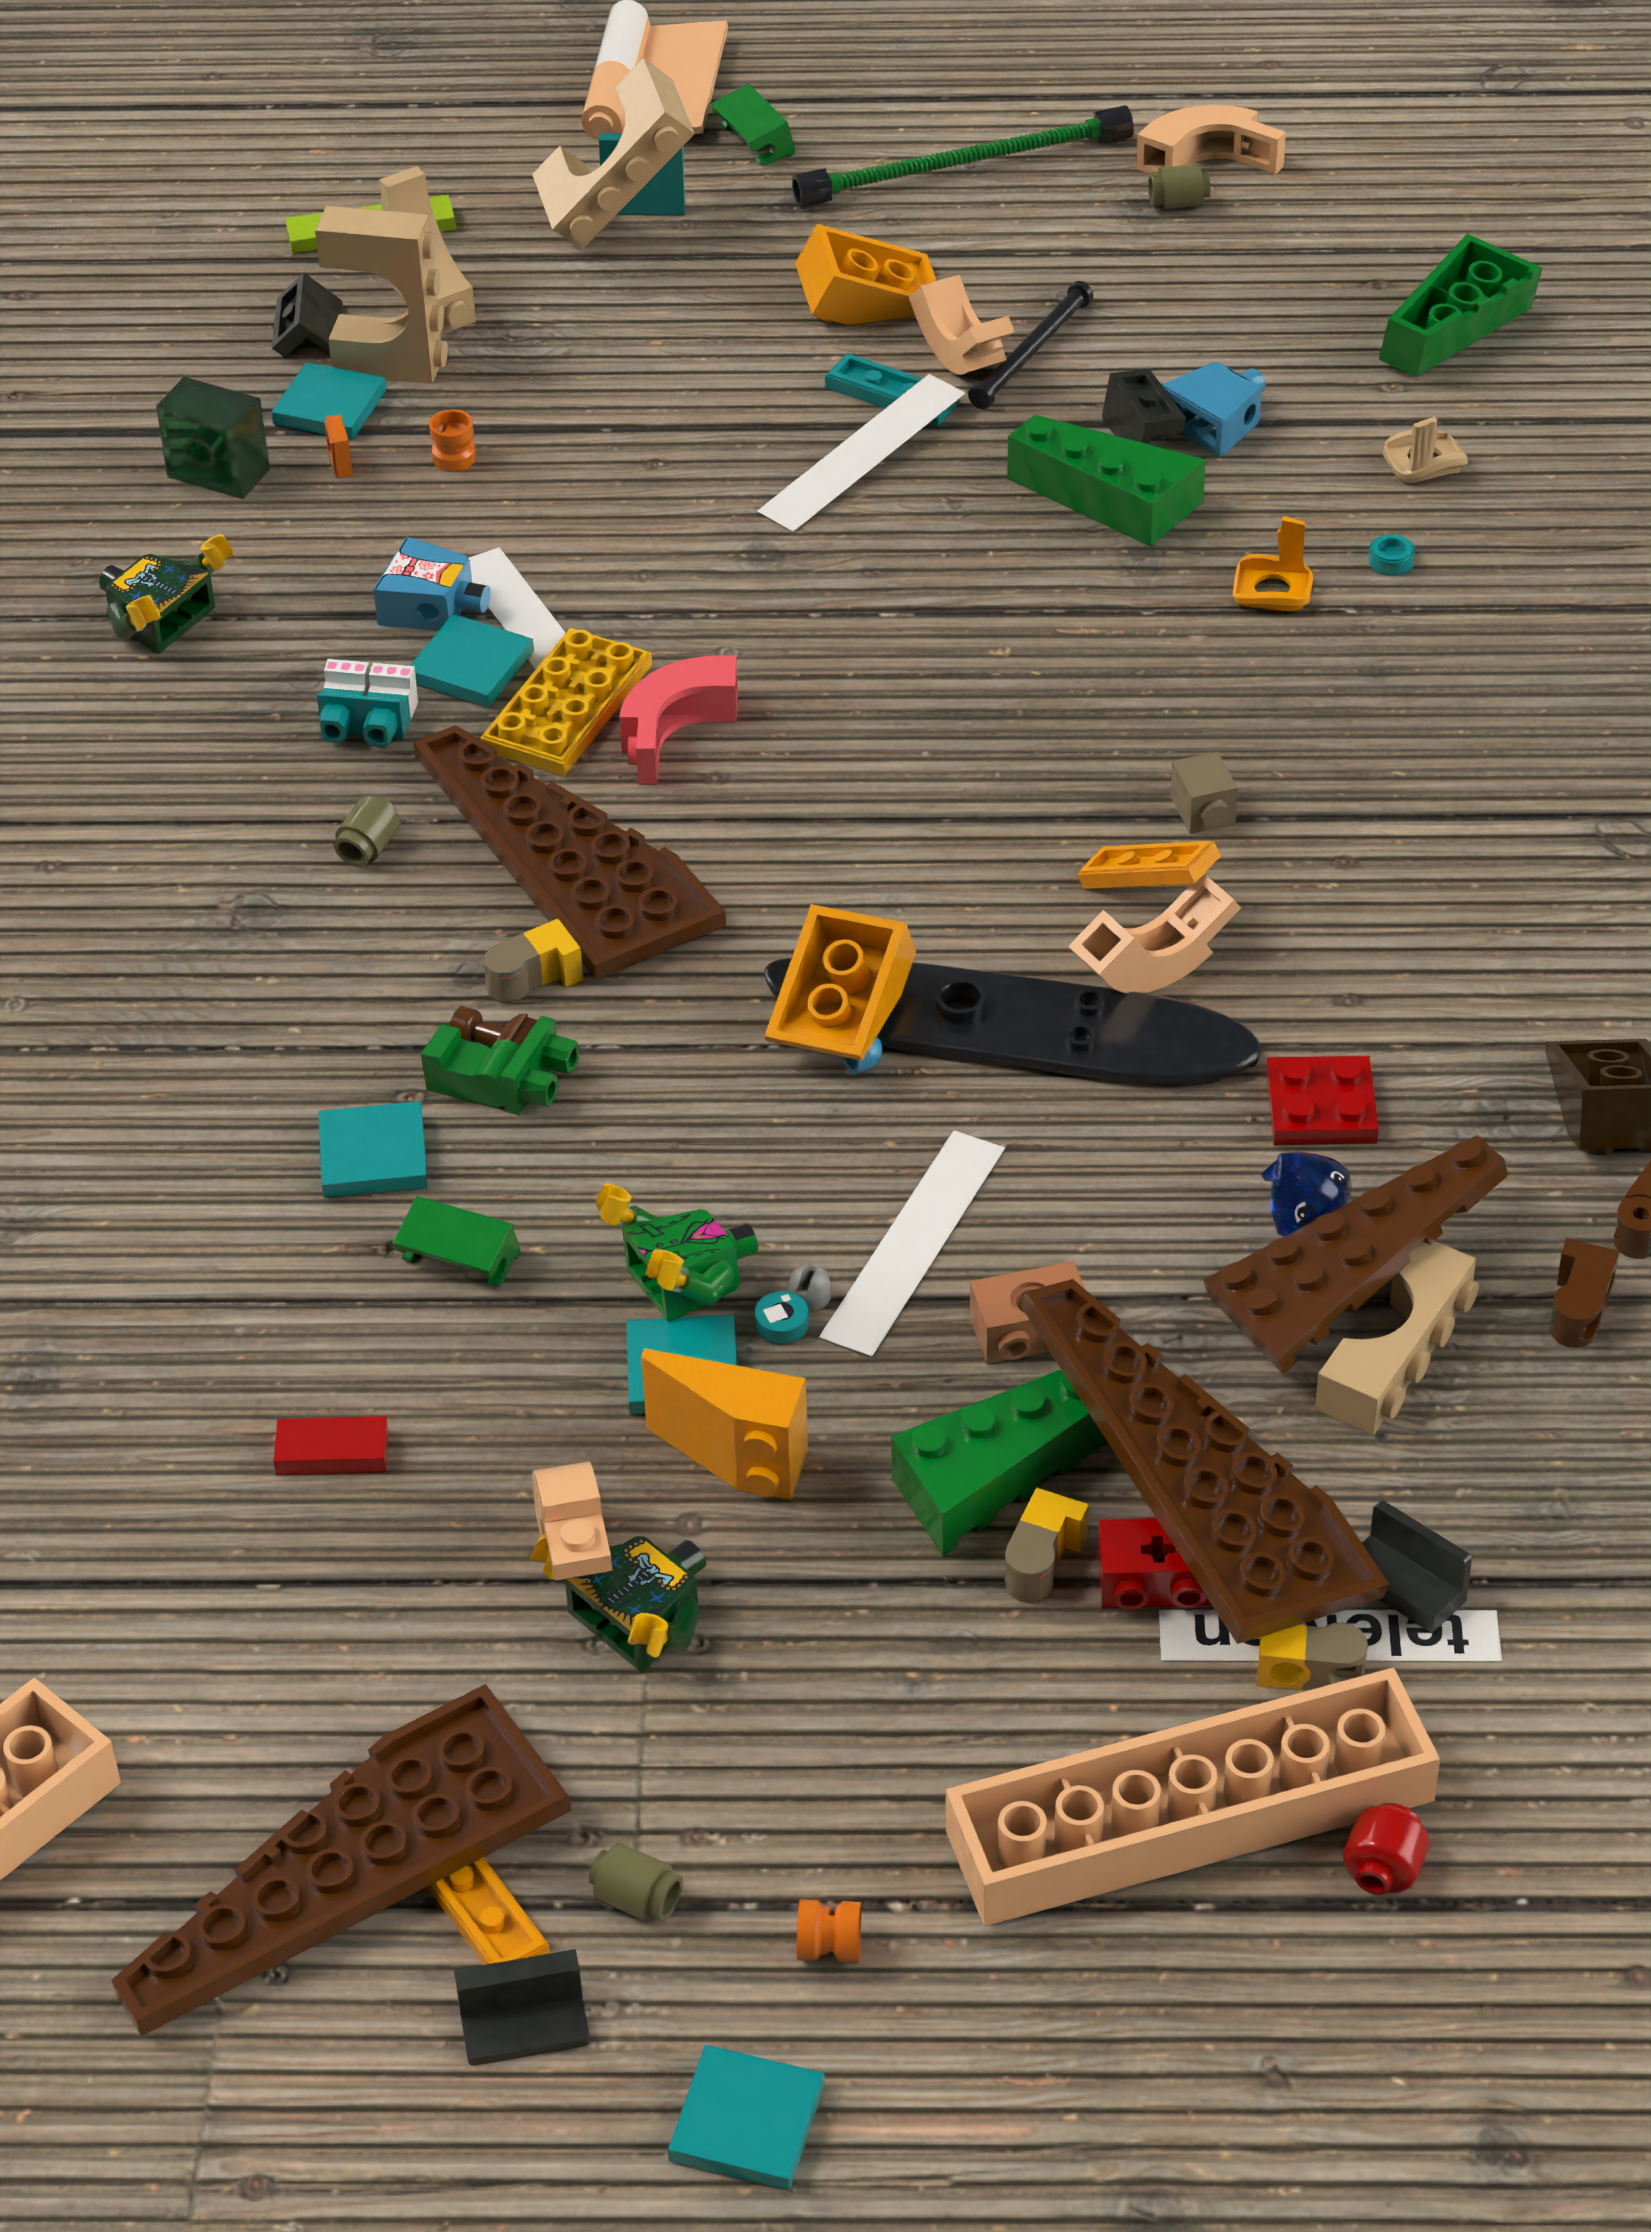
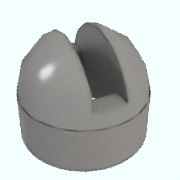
[788,1264,831,1311]

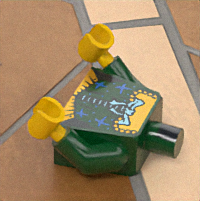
[99,534,234,654]
[530,1534,706,1673]

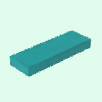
[825,353,959,426]

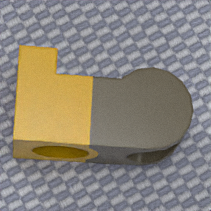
[484,919,583,1002]
[1005,1487,1089,1602]
[1257,1622,1368,1690]

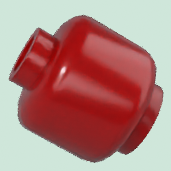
[1342,1802,1430,1895]

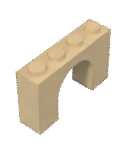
[532,58,695,250]
[315,205,448,384]

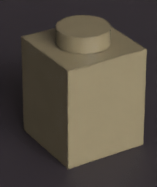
[1171,751,1238,834]

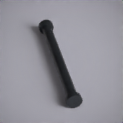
[968,281,1094,410]

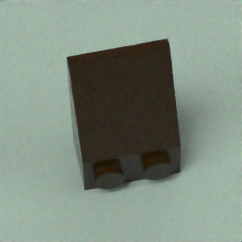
[1545,1038,1651,1155]

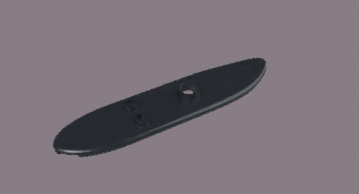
[764,958,1261,1086]

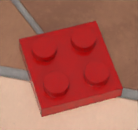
[1266,1056,1379,1145]

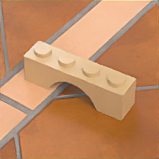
[1315,1241,1479,1435]

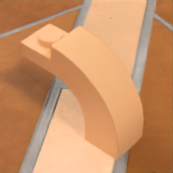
[1136,105,1286,175]
[909,274,1014,375]
[1068,874,1241,993]
[532,1461,612,1580]

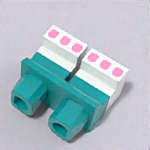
[317,659,418,747]

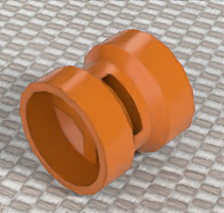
[429,409,476,472]
[796,1899,862,1963]

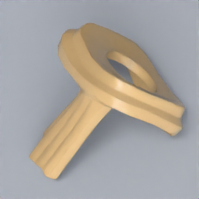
[1382,416,1468,484]

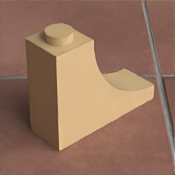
[379,166,476,335]

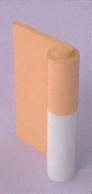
[581,0,728,139]

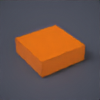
[324,414,353,478]

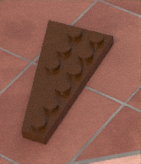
[1203,1135,1508,1374]

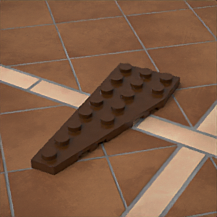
[414,725,726,980]
[1021,1279,1389,1644]
[111,1684,572,2036]

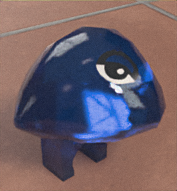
[1261,1152,1352,1237]

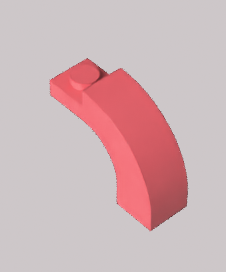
[619,655,738,785]

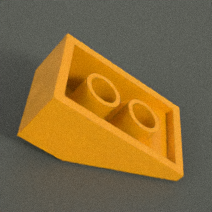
[795,224,937,325]
[764,904,916,1061]
[641,1348,808,1500]

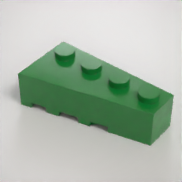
[1379,233,1543,377]
[1007,415,1206,547]
[891,1369,1108,1556]

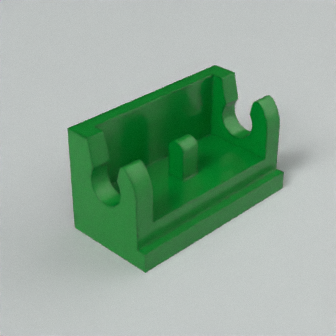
[711,83,796,166]
[393,1196,521,1288]

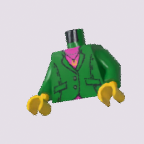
[595,1183,758,1321]

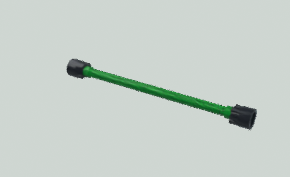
[792,105,1134,207]

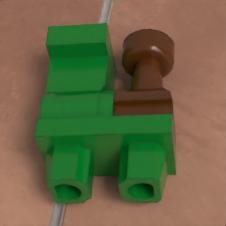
[421,1006,579,1116]

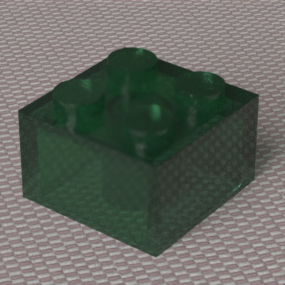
[156,377,270,499]

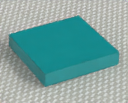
[599,133,686,215]
[271,362,387,440]
[410,614,534,707]
[318,1101,428,1198]
[627,1315,737,1415]
[668,2044,825,2191]

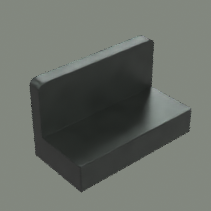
[272,272,343,358]
[1102,369,1186,444]
[1362,1500,1472,1633]
[454,1949,590,2066]

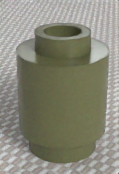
[1148,164,1210,210]
[334,796,400,867]
[589,1843,683,1921]

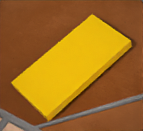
[480,628,652,776]

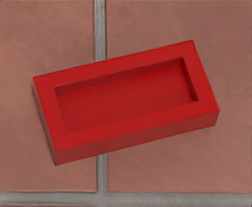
[273,1416,389,1475]

